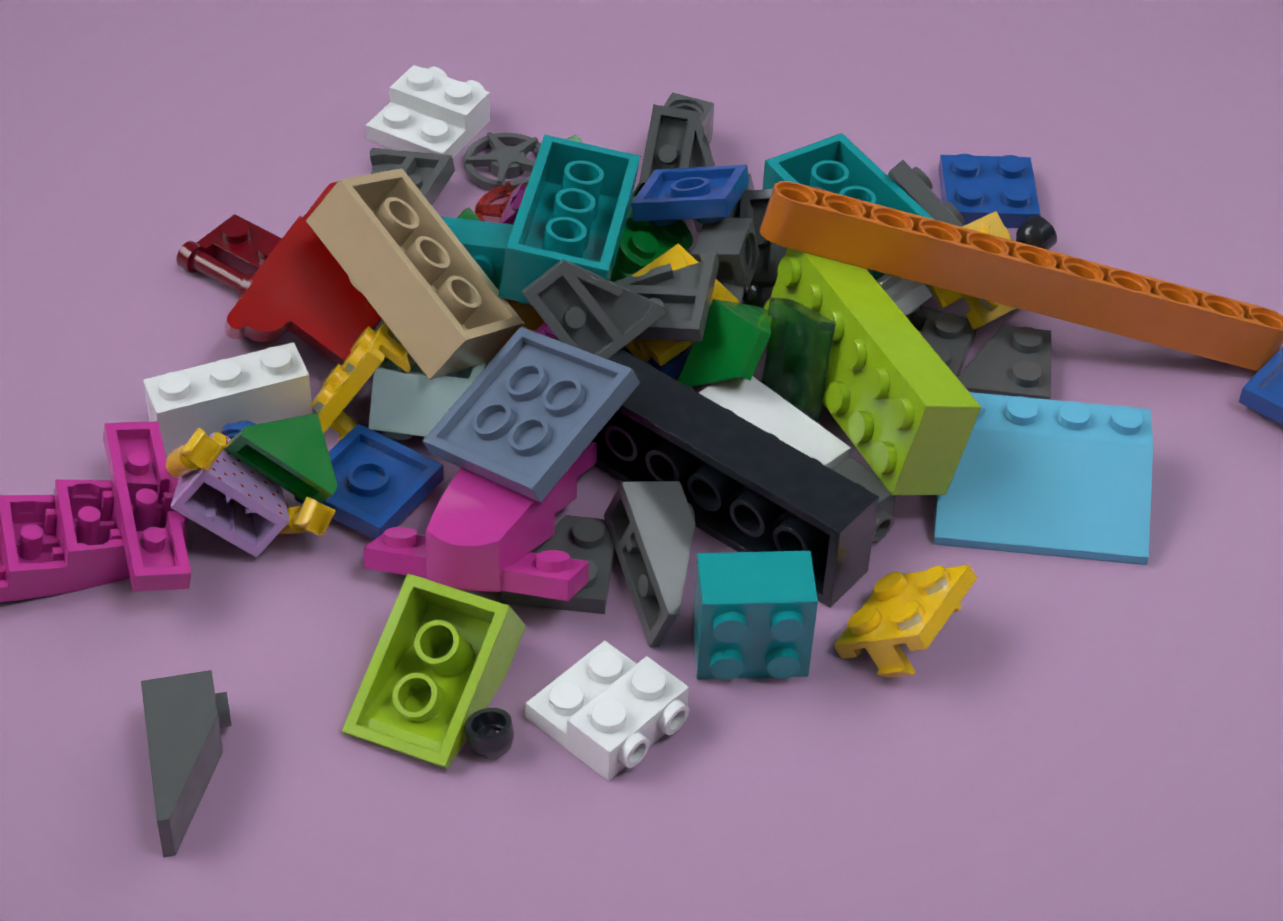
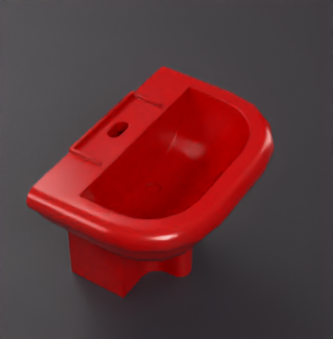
[225,182,382,366]

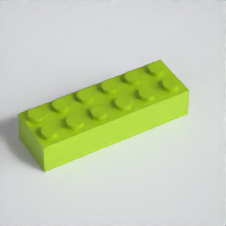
[764,248,981,495]

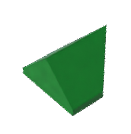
[678,299,771,387]
[224,413,338,504]

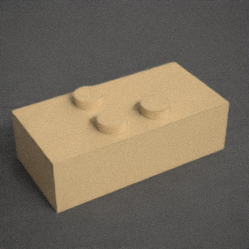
[306,168,524,380]

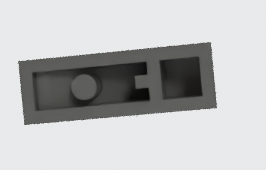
[604,481,695,647]
[141,670,232,857]

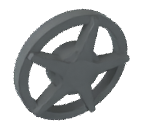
[464,132,541,193]

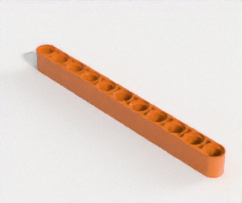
[759,181,1283,371]

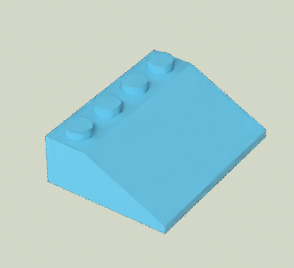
[933,392,1153,565]

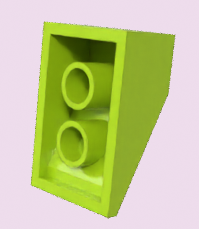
[342,573,526,769]

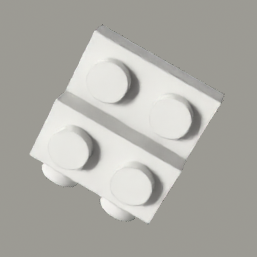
[366,65,490,158]
[525,641,689,782]

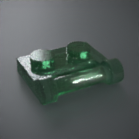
[759,298,836,422]

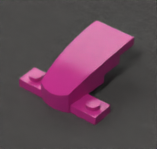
[0,422,191,602]
[364,442,597,601]

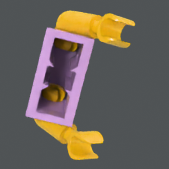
[166,428,336,558]

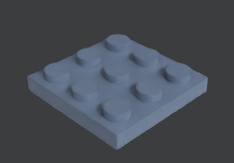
[422,327,640,503]

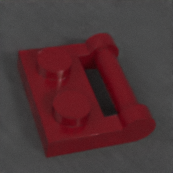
[176,214,282,298]

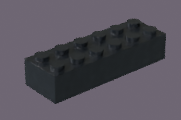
[592,349,879,608]

